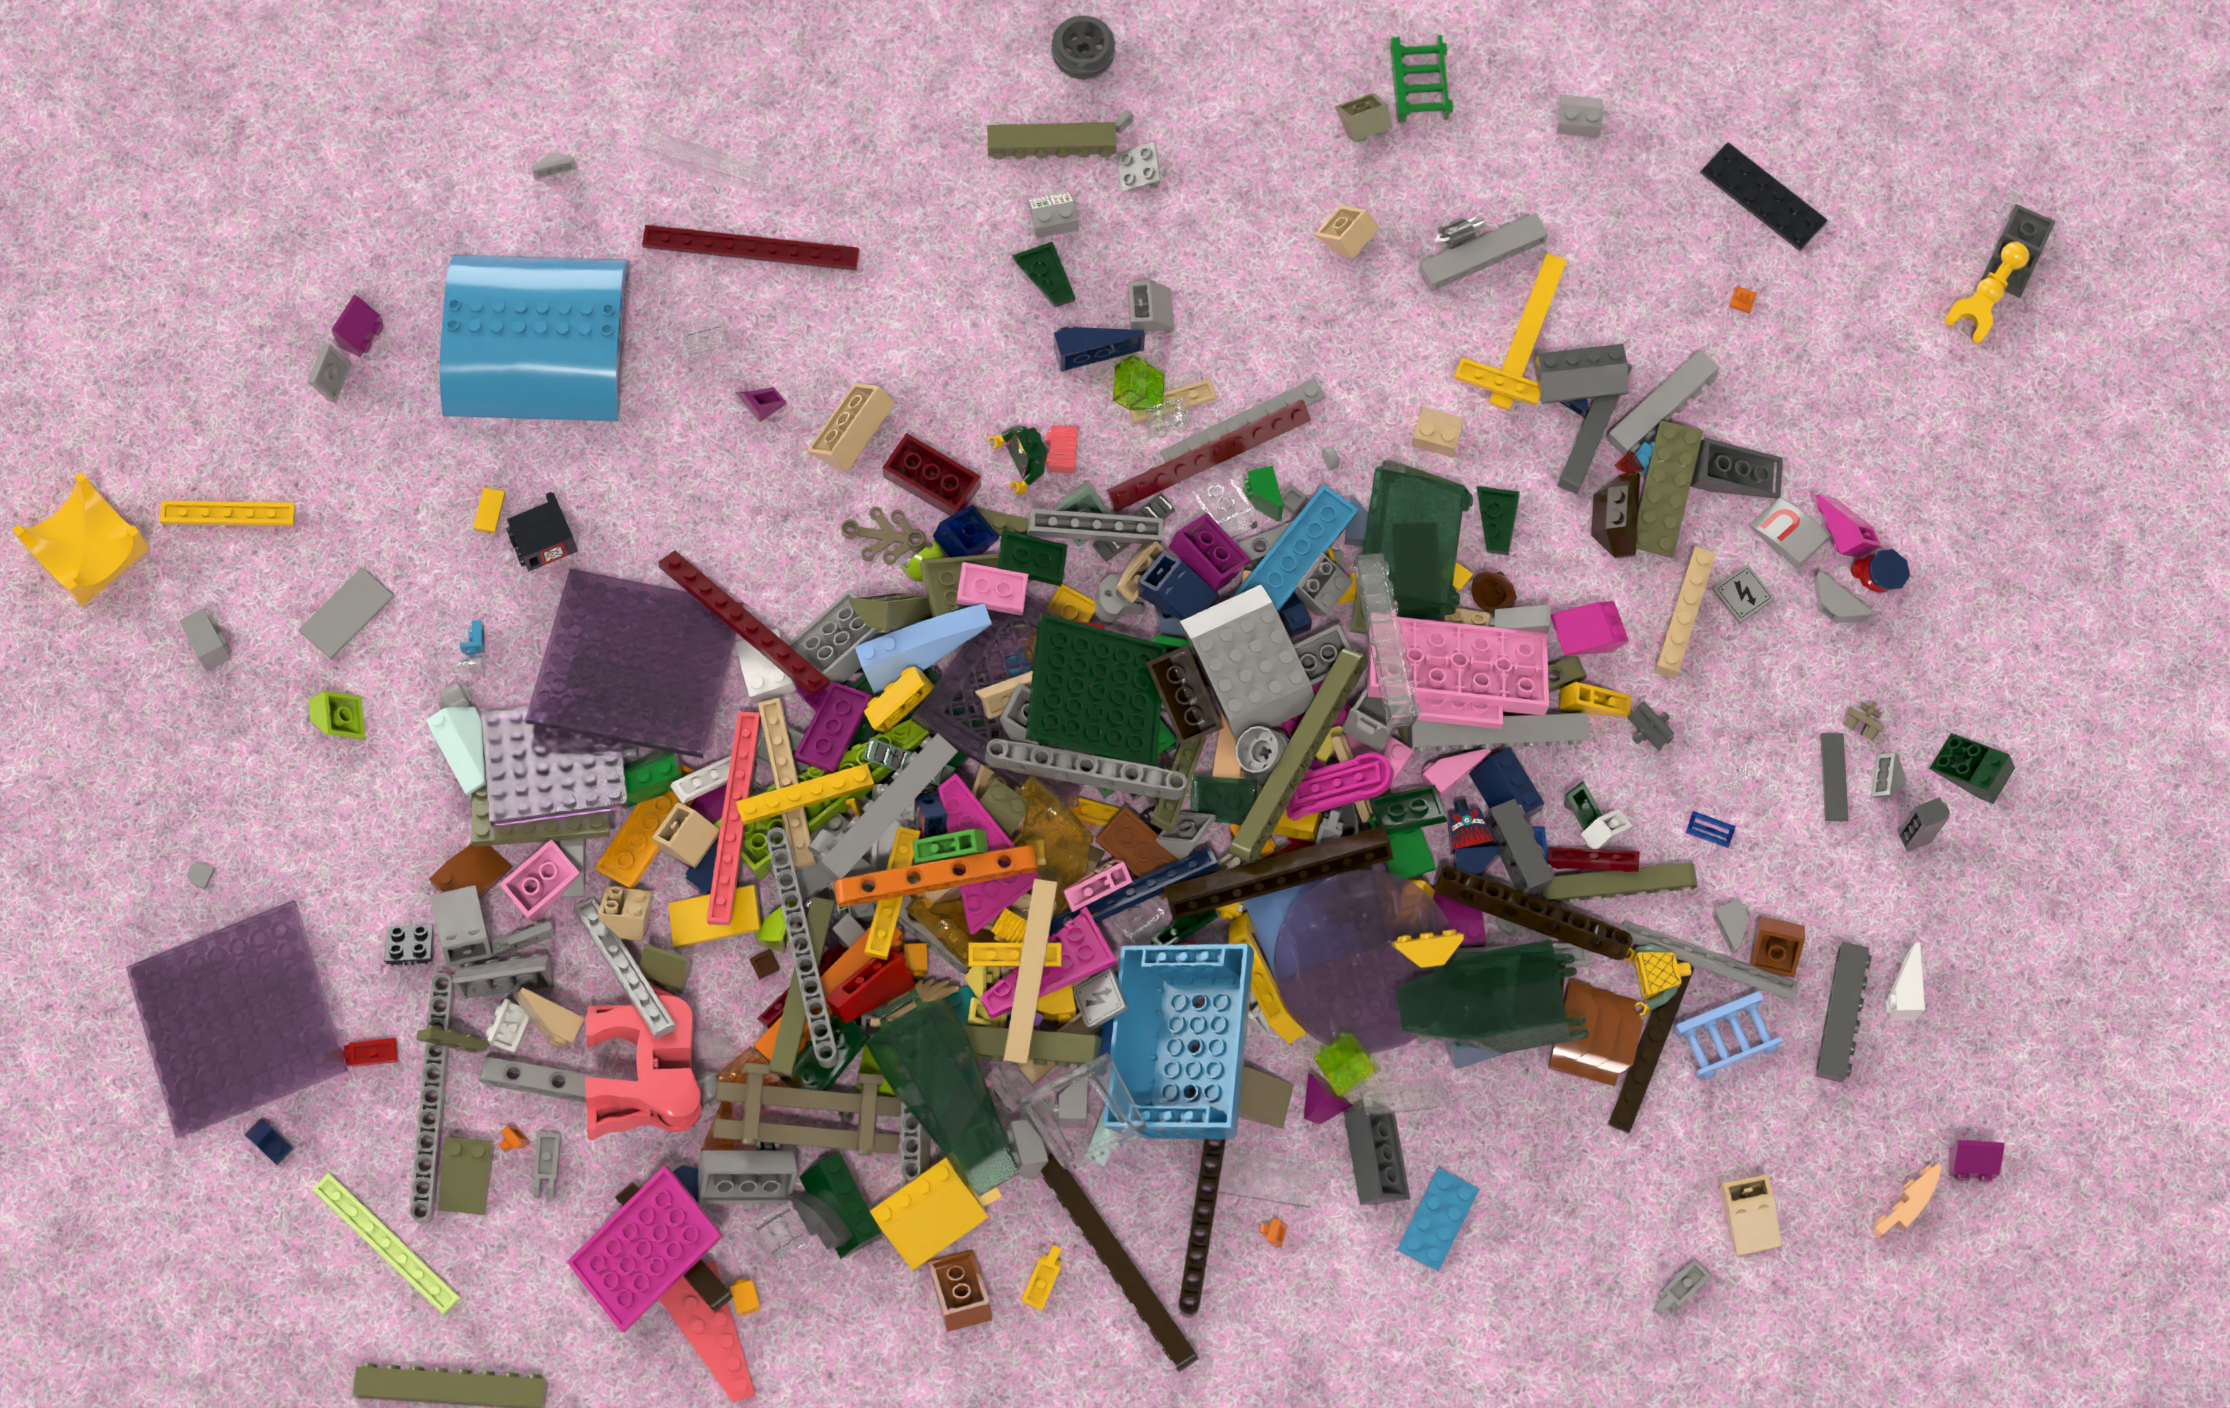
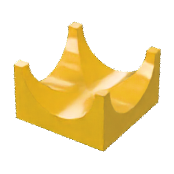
[12,472,150,607]

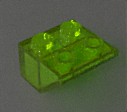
[1113,355,1165,410]
[1313,1032,1382,1097]

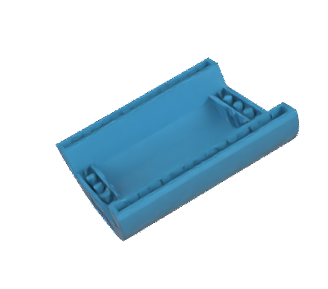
[440,255,629,421]

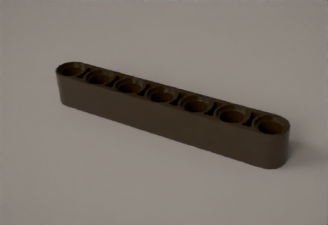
[615,1182,733,1313]

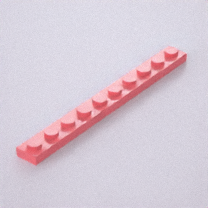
[707,712,761,926]

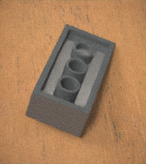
[1690,438,1783,499]

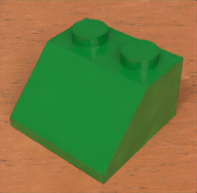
[1242,466,1284,522]

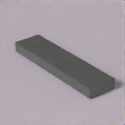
[1820,733,1848,821]

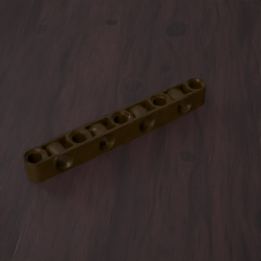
[1435,866,1633,960]

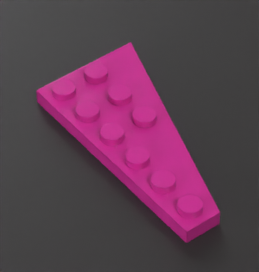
[981,907,1116,1019]

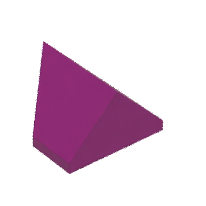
[735,387,787,422]
[1304,1074,1353,1124]

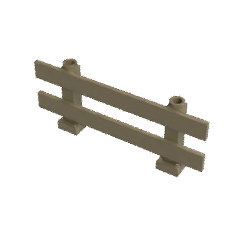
[713,1063,901,1155]

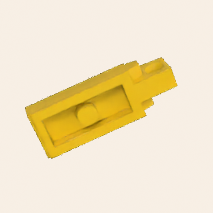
[1021,1245,1062,1312]

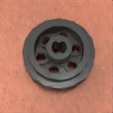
[1051,15,1115,80]

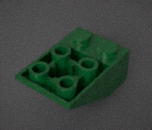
[1929,733,2015,804]

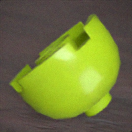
[900,540,945,582]

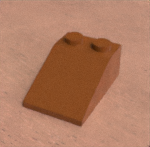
[429,844,513,900]
[928,1249,992,1332]

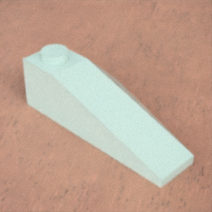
[426,707,487,796]

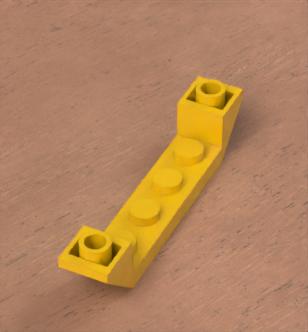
[1229,912,1308,1044]

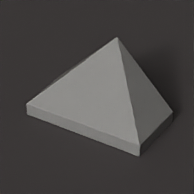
[532,153,577,179]
[1871,753,1906,798]

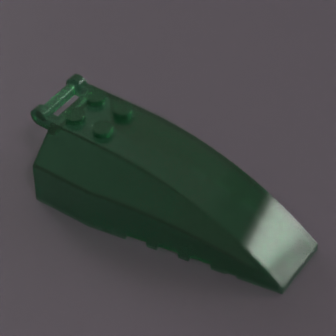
[866,988,1020,1197]

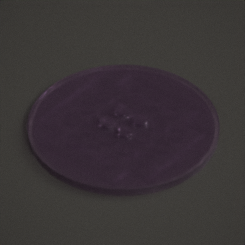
[1274,870,1456,1054]

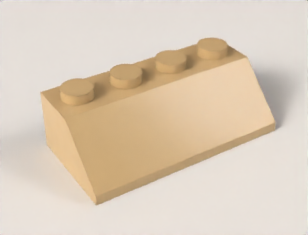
[807,383,895,471]

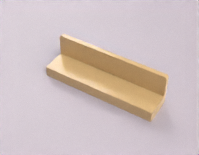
[975,671,1033,719]
[1017,1012,1103,1086]

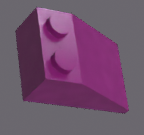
[1431,885,1486,948]

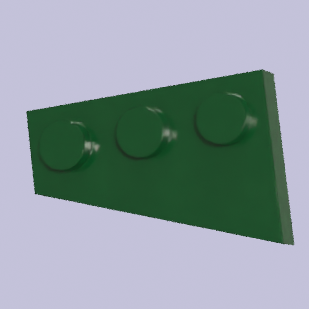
[1012,241,1075,308]
[1476,486,1520,555]

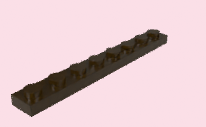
[1608,961,1694,1134]

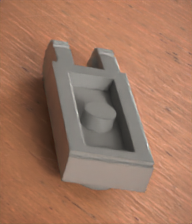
[533,1133,561,1199]

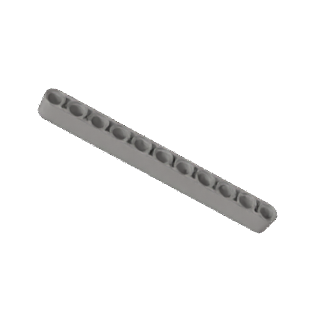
[766,828,838,1068]
[410,973,455,1225]

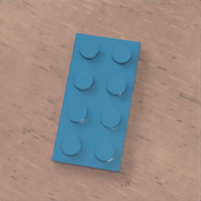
[1397,1168,1480,1272]

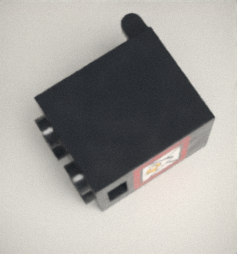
[506,492,578,572]

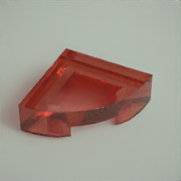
[1615,452,1644,474]

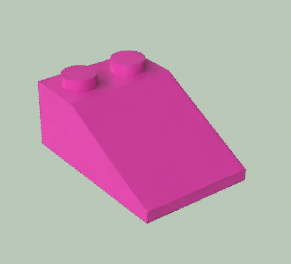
[1550,601,1629,656]

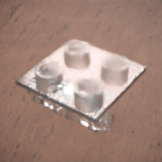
[1145,396,1192,440]

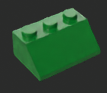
[610,745,685,809]

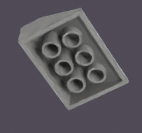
[788,590,894,690]
[453,953,554,999]

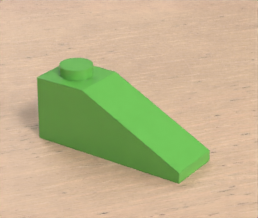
[912,829,989,864]

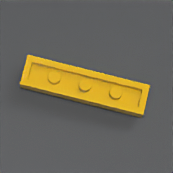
[1454,357,1540,407]
[968,943,1062,967]

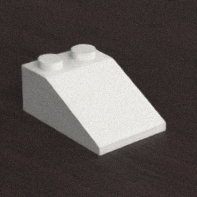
[736,629,797,704]
[1884,943,1925,1020]

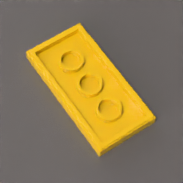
[1020,584,1095,666]
[668,885,762,948]

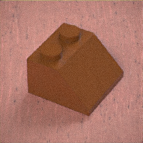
[1750,916,1805,978]

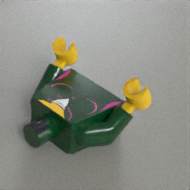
[987,425,1048,495]

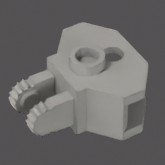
[1095,574,1145,625]

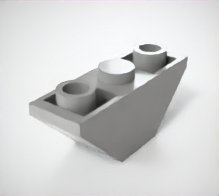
[1814,570,1873,623]

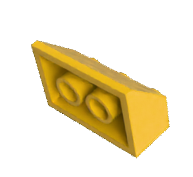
[864,666,936,733]

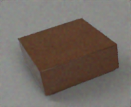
[749,949,780,980]

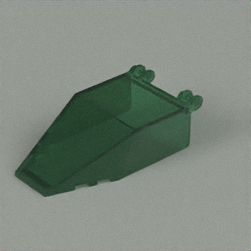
[1396,940,1589,1054]

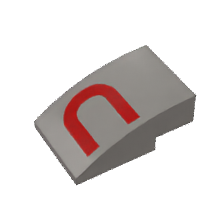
[1749,498,1831,569]

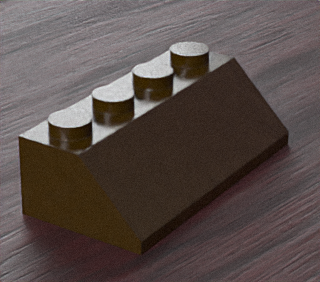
[1146,645,1224,746]

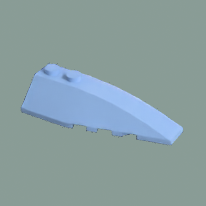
[855,603,992,693]

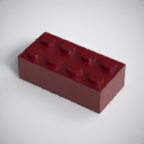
[882,433,981,521]

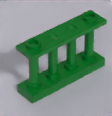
[1390,35,1453,123]

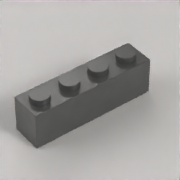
[1898,797,1950,852]

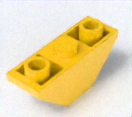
[1391,929,1464,968]

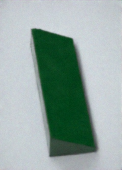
[1150,910,1218,945]

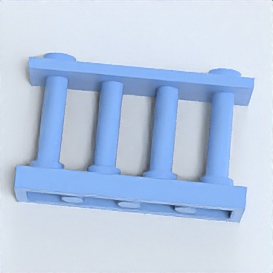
[1673,991,1783,1080]

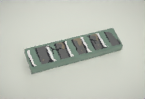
[862,738,955,787]

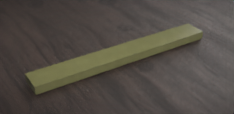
[769,897,835,1077]

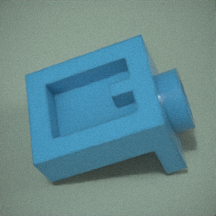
[459,620,485,656]

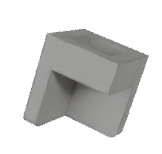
[832,912,866,948]

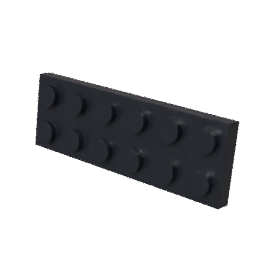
[1700,142,1828,251]

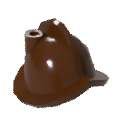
[1471,571,1517,614]

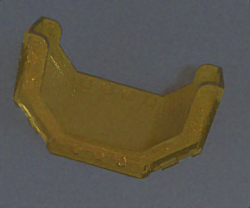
[905,776,1094,969]

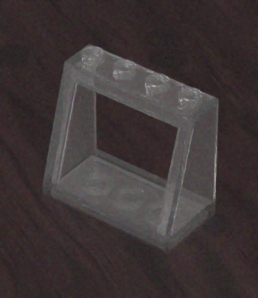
[1015,1052,1147,1169]

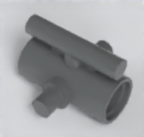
[1628,701,1675,751]

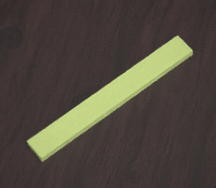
[312,1172,461,1315]

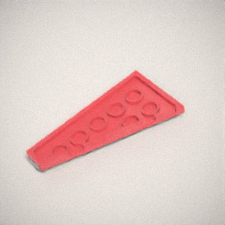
[659,1261,755,1403]

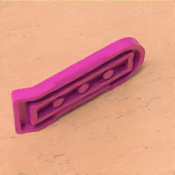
[1286,753,1394,821]

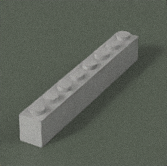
[1407,712,1589,751]
[816,733,958,882]

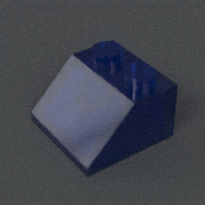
[933,505,1000,558]

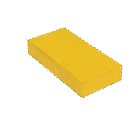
[473,487,506,534]

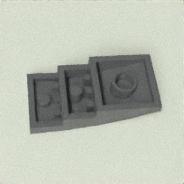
[1980,204,2056,298]

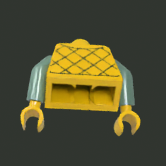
[1624,944,1691,1016]

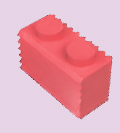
[1045,425,1078,474]

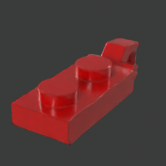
[332,1038,398,1067]

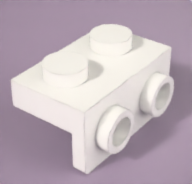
[486,998,531,1055]

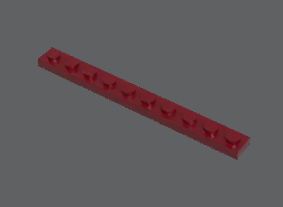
[642,225,860,271]
[1106,399,1311,512]
[658,550,830,697]

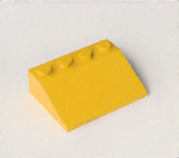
[870,1158,990,1271]

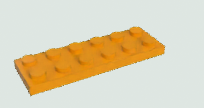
[594,764,695,889]

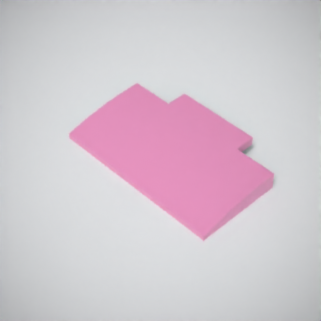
[1368,614,1549,729]

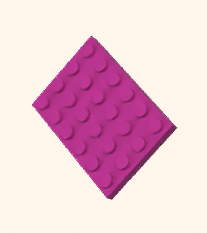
[567,1166,724,1332]

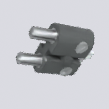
[1434,217,1487,246]

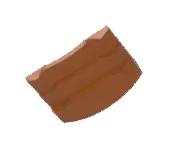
[1548,980,1643,1086]

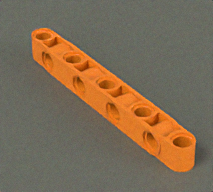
[833,846,1039,907]

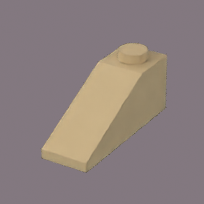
[1116,540,1168,603]

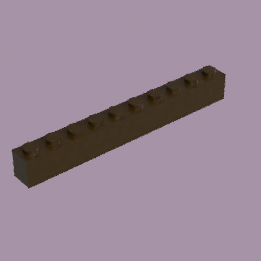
[1164,826,1393,920]

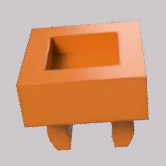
[1729,286,1757,314]
[499,1125,530,1152]
[1259,1218,1288,1248]

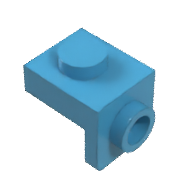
[1629,441,1655,476]

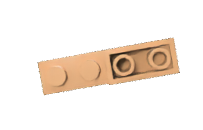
[1872,1163,1942,1238]

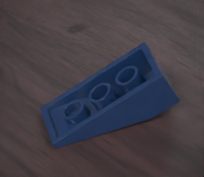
[1054,327,1145,372]

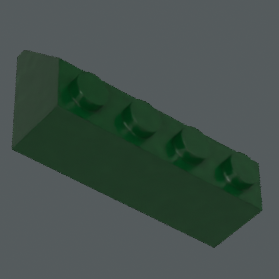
[799,1152,882,1259]

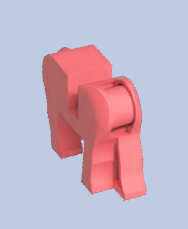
[586,982,701,1140]

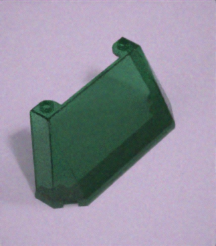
[1358,459,1473,626]

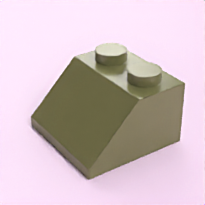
[1335,93,1393,142]
[979,779,1033,838]
[639,944,692,995]

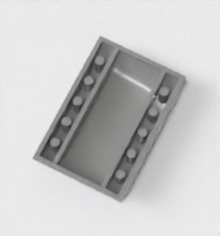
[1180,585,1315,744]

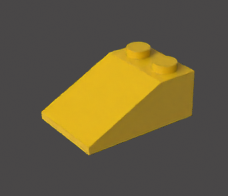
[1010,984,1076,1027]

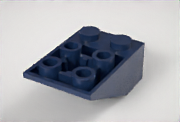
[1138,551,1219,621]

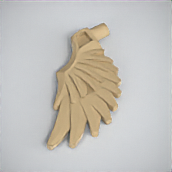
[870,979,959,1030]

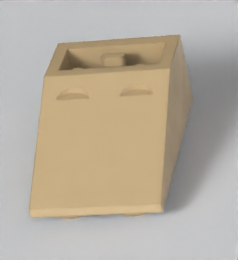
[1719,1174,1782,1256]

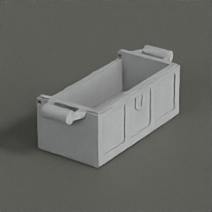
[1342,686,1412,752]

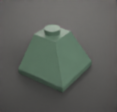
[1055,481,1109,547]

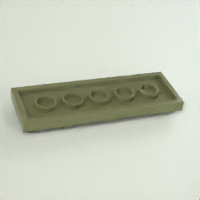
[1636,420,1704,558]

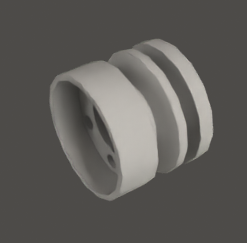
[1236,726,1290,778]

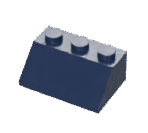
[1469,747,1545,819]

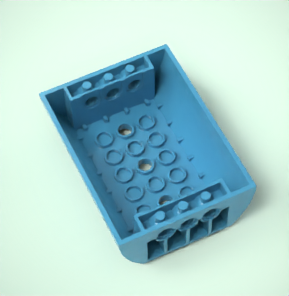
[1103,944,1254,1140]

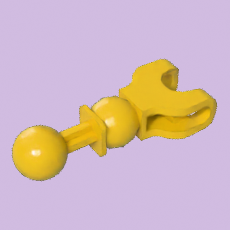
[1944,242,2029,345]

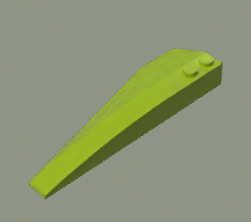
[714,716,932,881]

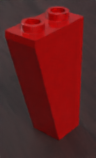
[825,948,916,1023]

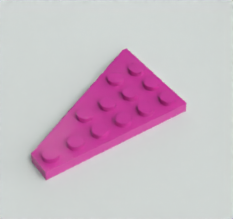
[938,774,1042,936]

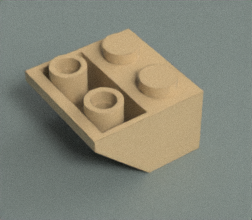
[652,802,720,868]
[598,886,652,941]

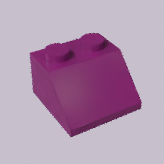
[331,295,383,358]
[1949,1140,2005,1182]

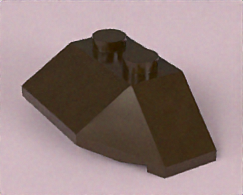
[1591,472,1640,558]

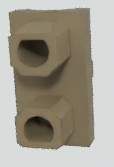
[1844,701,1885,741]

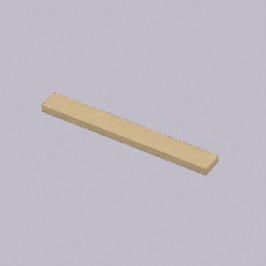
[758,697,816,870]
[1004,879,1058,1065]

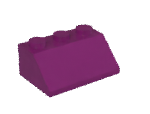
[1168,513,1251,592]

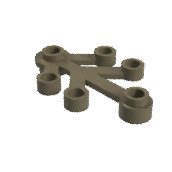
[841,507,927,565]

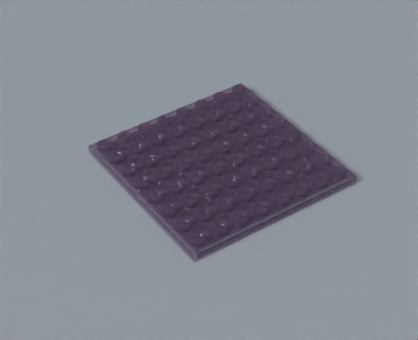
[525,569,744,758]
[126,900,348,1138]

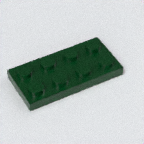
[781,1013,871,1091]

